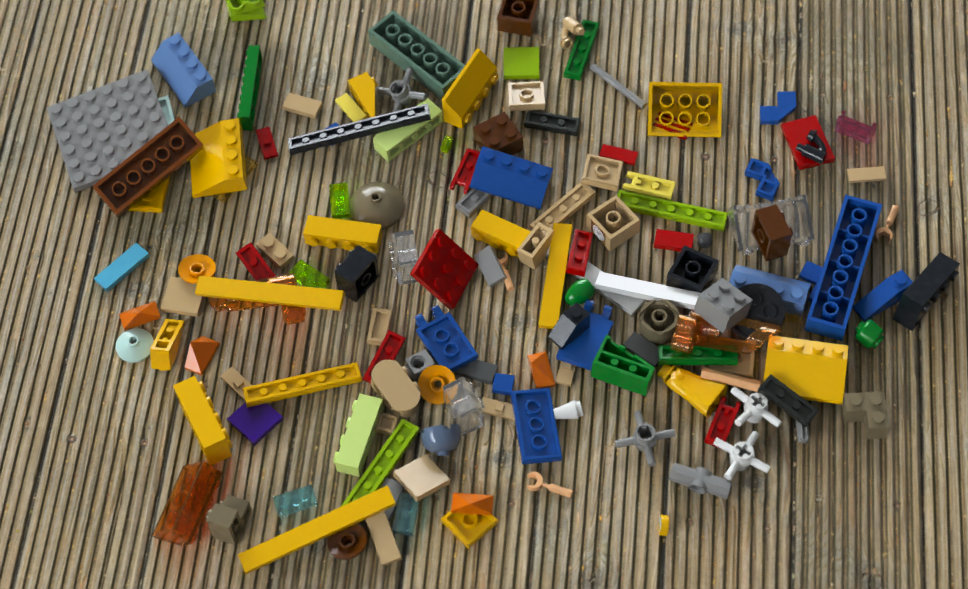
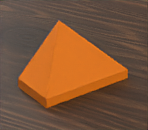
[119,301,161,330]
[185,336,220,375]
[527,351,555,389]
[451,493,494,515]

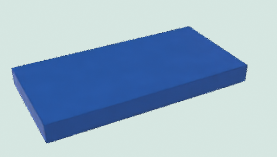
[510,388,562,465]

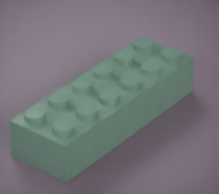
[368,10,465,100]

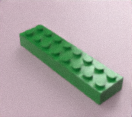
[237,45,263,131]

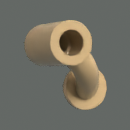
[560,17,585,50]

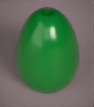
[565,279,595,306]

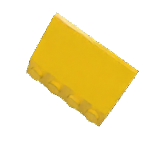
[648,82,722,138]
[190,118,247,198]
[763,335,848,405]

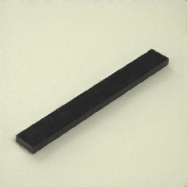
[288,103,431,155]

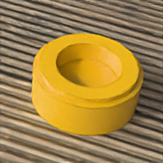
[658,515,669,536]

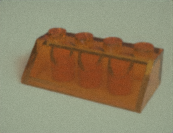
[152,461,223,546]

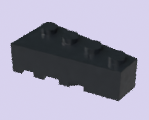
[893,252,960,331]

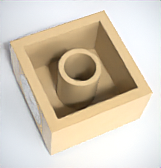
[587,195,640,251]

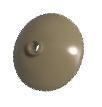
[349,182,405,230]

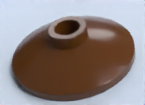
[327,523,368,560]

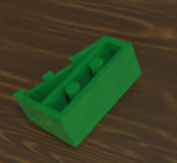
[591,334,655,396]

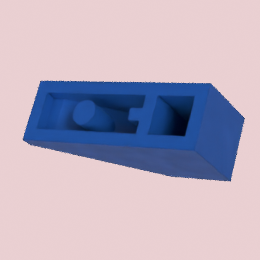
[853,270,913,322]

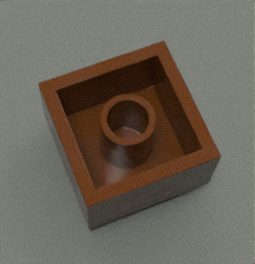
[497,0,540,37]
[473,112,523,155]
[751,204,793,261]

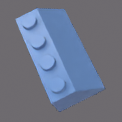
[151,33,216,108]
[729,265,811,317]

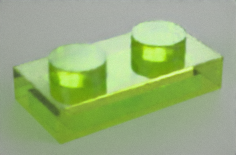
[329,183,351,219]
[289,259,330,289]

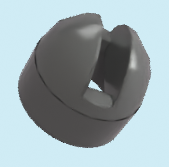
[697,233,712,248]

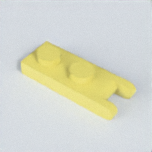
[622,171,676,200]

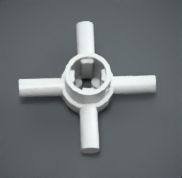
[730,386,782,428]
[713,431,771,480]

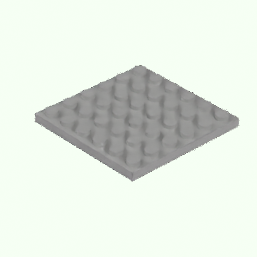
[46,69,168,193]

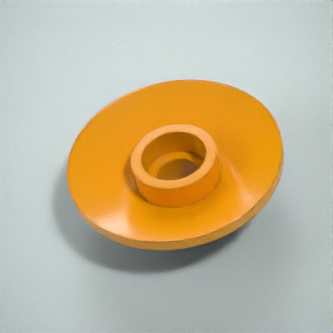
[178,254,216,284]
[418,365,457,404]

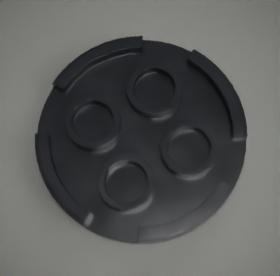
[731,283,786,342]

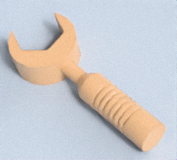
[875,205,899,244]
[498,252,514,291]
[527,472,573,498]

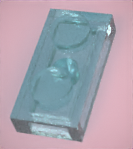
[273,485,318,518]
[392,493,420,536]

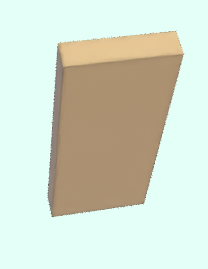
[847,166,887,183]
[555,361,576,387]
[220,367,252,401]
[478,397,515,421]

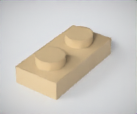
[256,233,295,270]

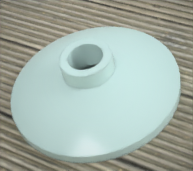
[116,328,154,363]

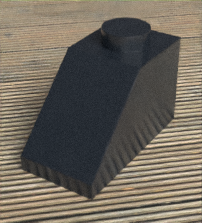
[548,303,590,349]

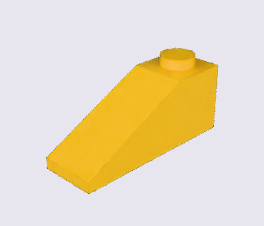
[348,72,377,119]
[150,319,185,371]

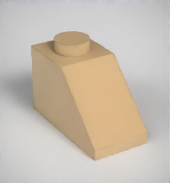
[517,222,554,270]

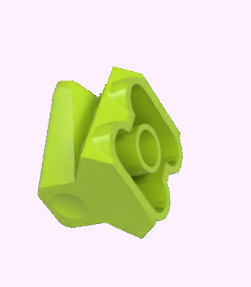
[225,0,267,22]

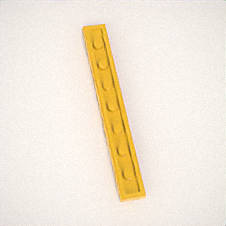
[195,276,345,311]
[238,485,396,574]

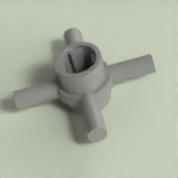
[377,68,428,112]
[615,410,675,467]

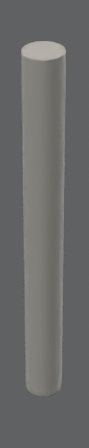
[590,63,647,109]

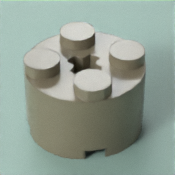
[639,299,679,346]

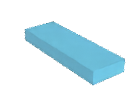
[94,243,150,292]

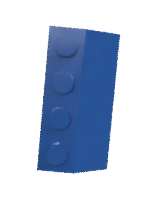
[470,146,553,210]

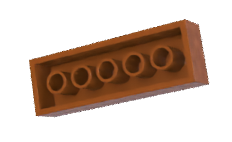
[92,117,204,218]

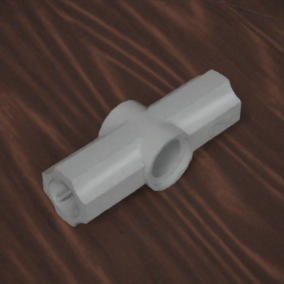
[669,462,733,499]

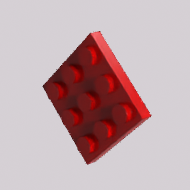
[410,229,478,310]

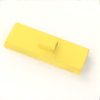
[335,93,367,122]

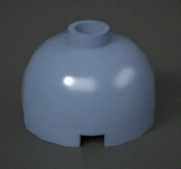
[420,424,461,457]

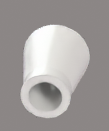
[553,400,584,420]

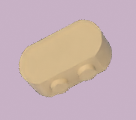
[371,360,421,418]

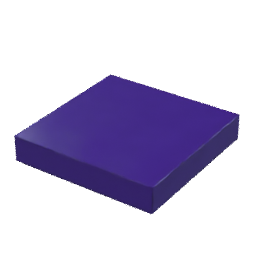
[227,402,283,446]

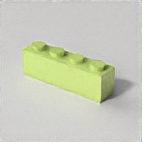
[373,98,443,162]
[333,394,384,477]

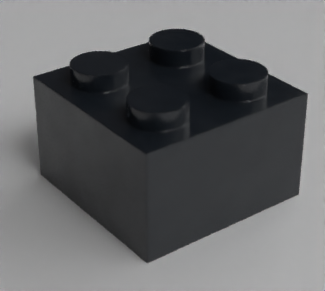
[334,245,379,302]
[666,245,719,293]

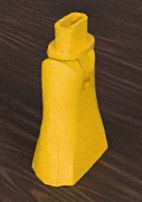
[657,365,728,417]

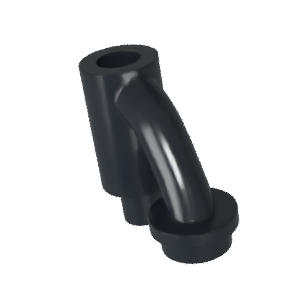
[796,130,827,165]

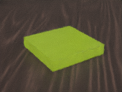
[504,47,539,80]

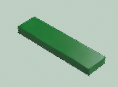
[563,19,600,81]
[658,345,738,365]

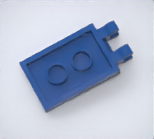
[556,299,613,371]
[414,305,478,372]

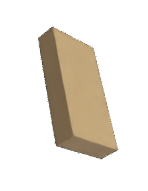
[282,93,323,119]
[367,308,393,345]

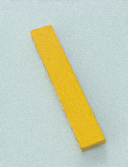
[538,223,573,329]
[242,362,362,408]

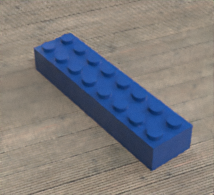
[804,195,883,341]

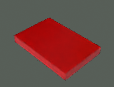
[781,115,835,170]

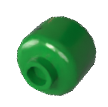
[854,320,884,349]

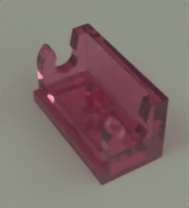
[835,110,877,144]

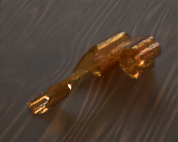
[208,273,306,325]
[671,311,782,355]

